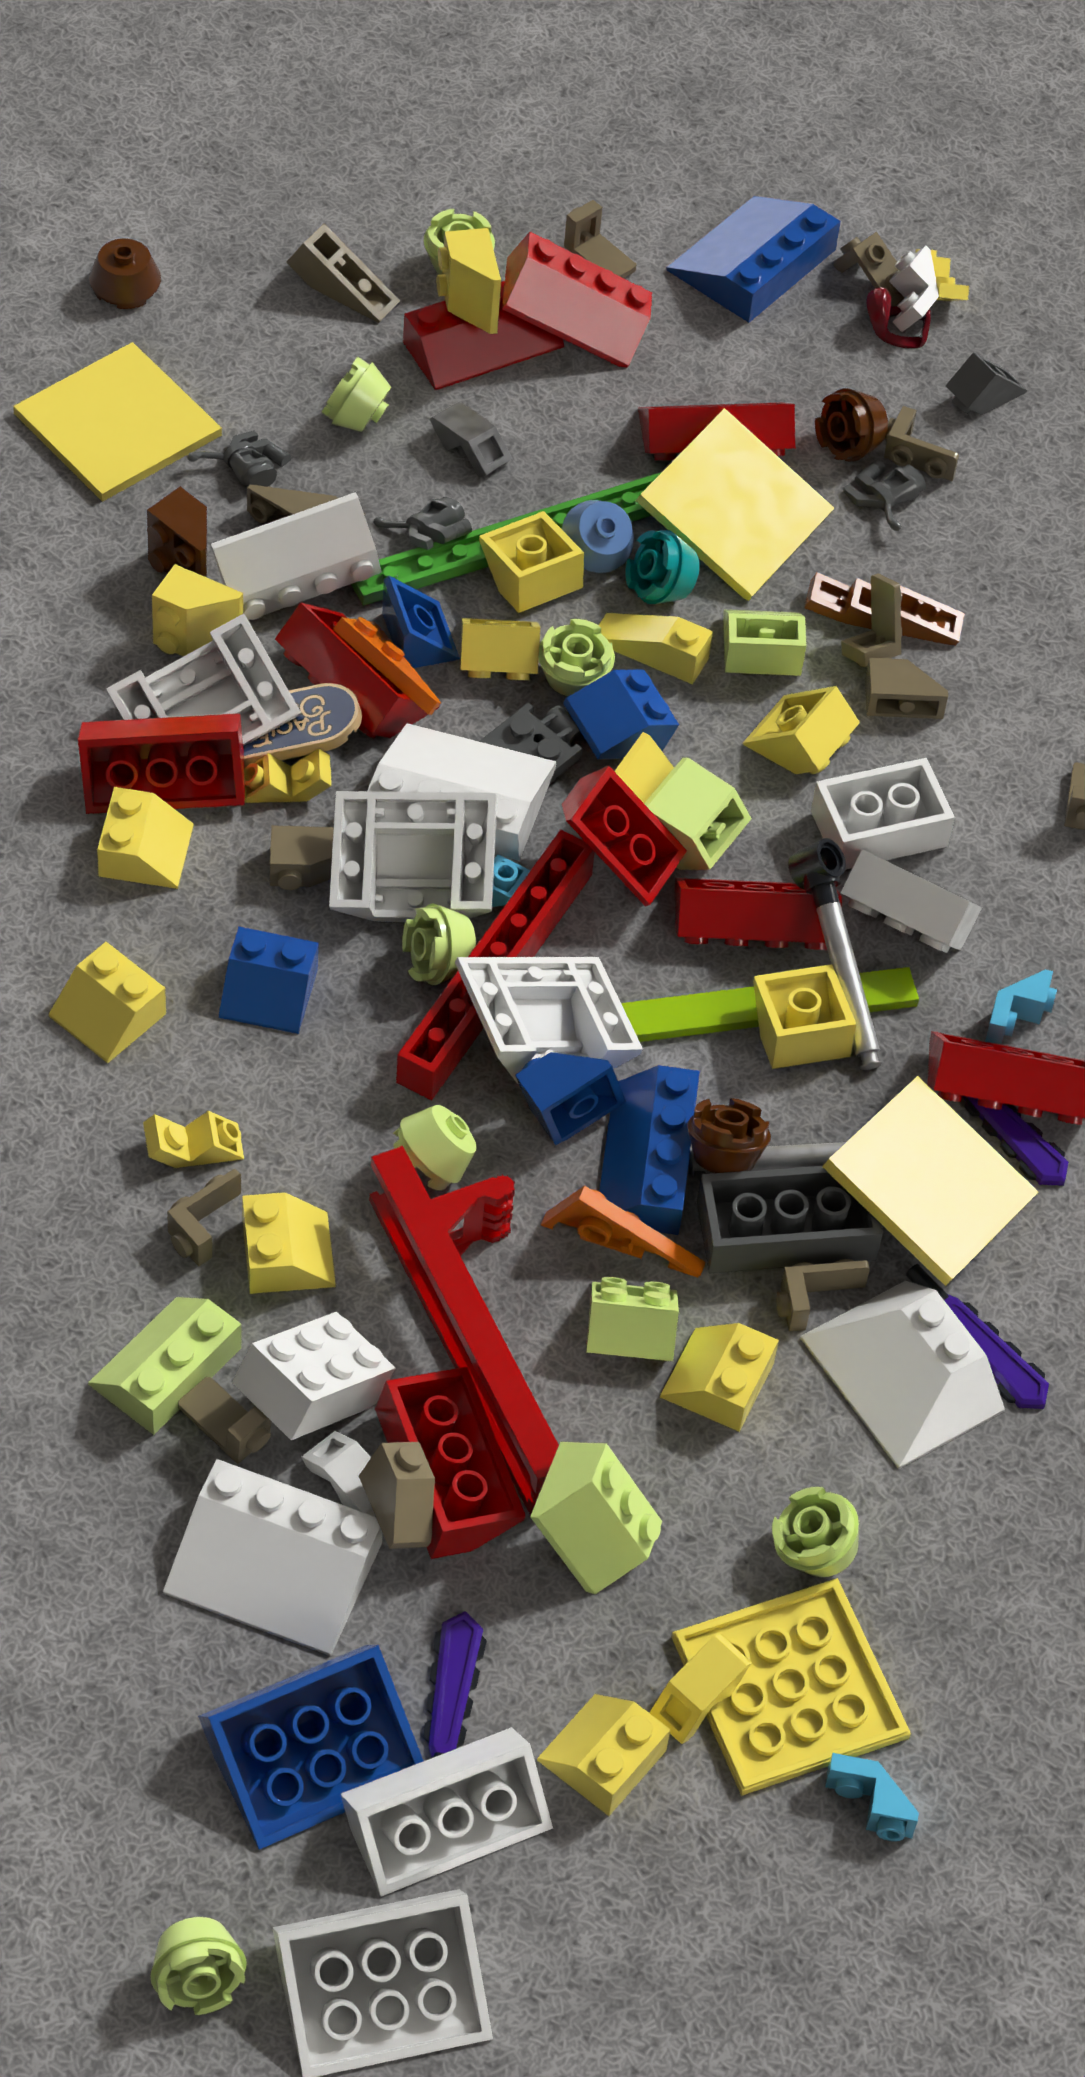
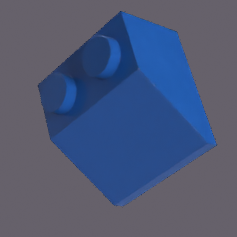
[563,669,679,759]
[219,927,319,1034]
[515,1052,626,1145]

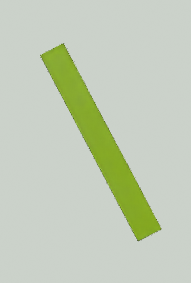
[621,967,919,1042]

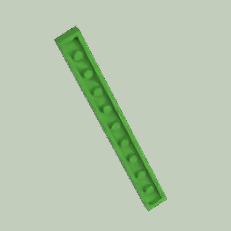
[351,472,662,606]

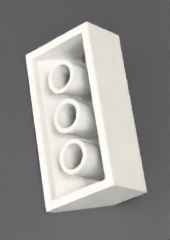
[211,492,382,620]
[341,1727,553,1897]

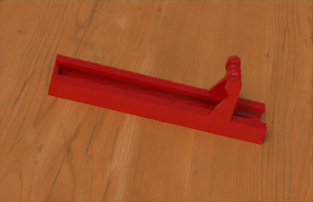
[369,1146,559,1516]

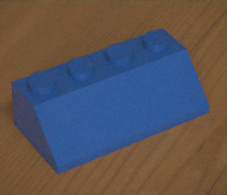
[599,1065,700,1235]

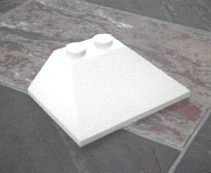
[106,614,301,746]
[329,791,497,922]
[455,957,643,1084]
[800,1281,1005,1469]

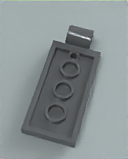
[479,703,586,783]

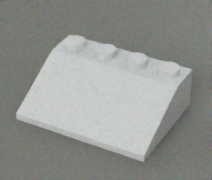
[367,723,556,861]
[163,1459,383,1656]
[272,1889,493,2077]

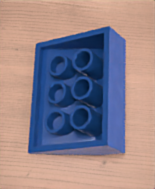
[666,196,841,323]
[198,1645,424,1850]

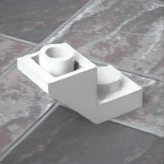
[889,245,939,332]
[301,1431,375,1517]

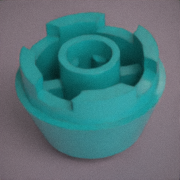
[625,530,699,604]

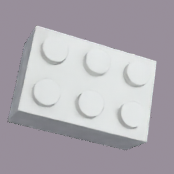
[811,758,955,870]
[841,849,982,953]
[232,1312,396,1440]

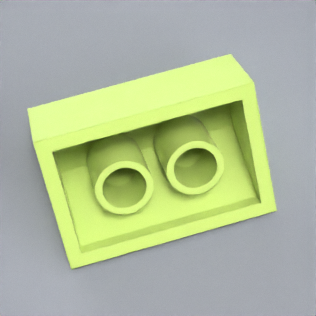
[88,1297,241,1435]
[530,1442,662,1594]

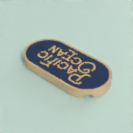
[243,683,362,768]

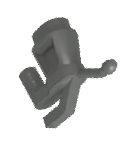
[187,430,291,487]
[843,459,926,531]
[374,497,472,550]

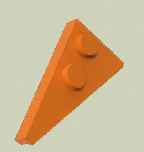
[333,617,441,715]
[541,1185,706,1278]

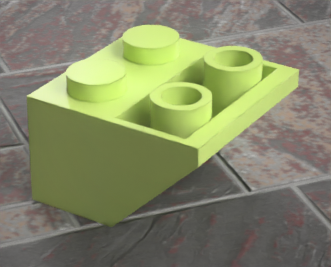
[723,609,806,676]
[644,758,752,870]
[586,1277,679,1361]

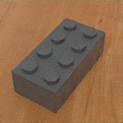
[696,1166,883,1274]

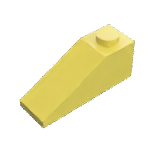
[599,613,713,684]

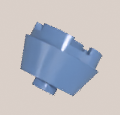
[562,500,634,573]

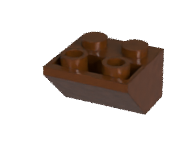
[147,486,207,577]

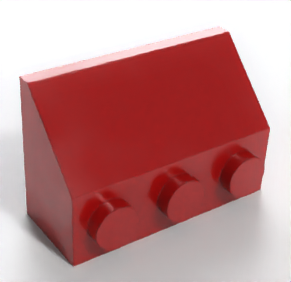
[562,766,687,907]

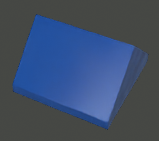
[382,576,460,668]

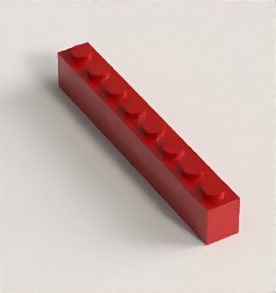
[396,829,595,1101]

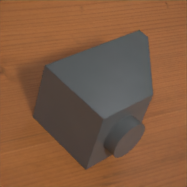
[945,352,1027,415]

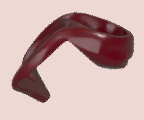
[866,288,931,348]

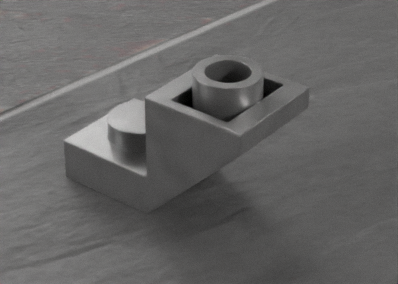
[429,401,513,478]

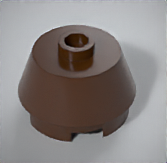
[89,238,161,309]
[815,388,888,462]
[687,1098,771,1173]

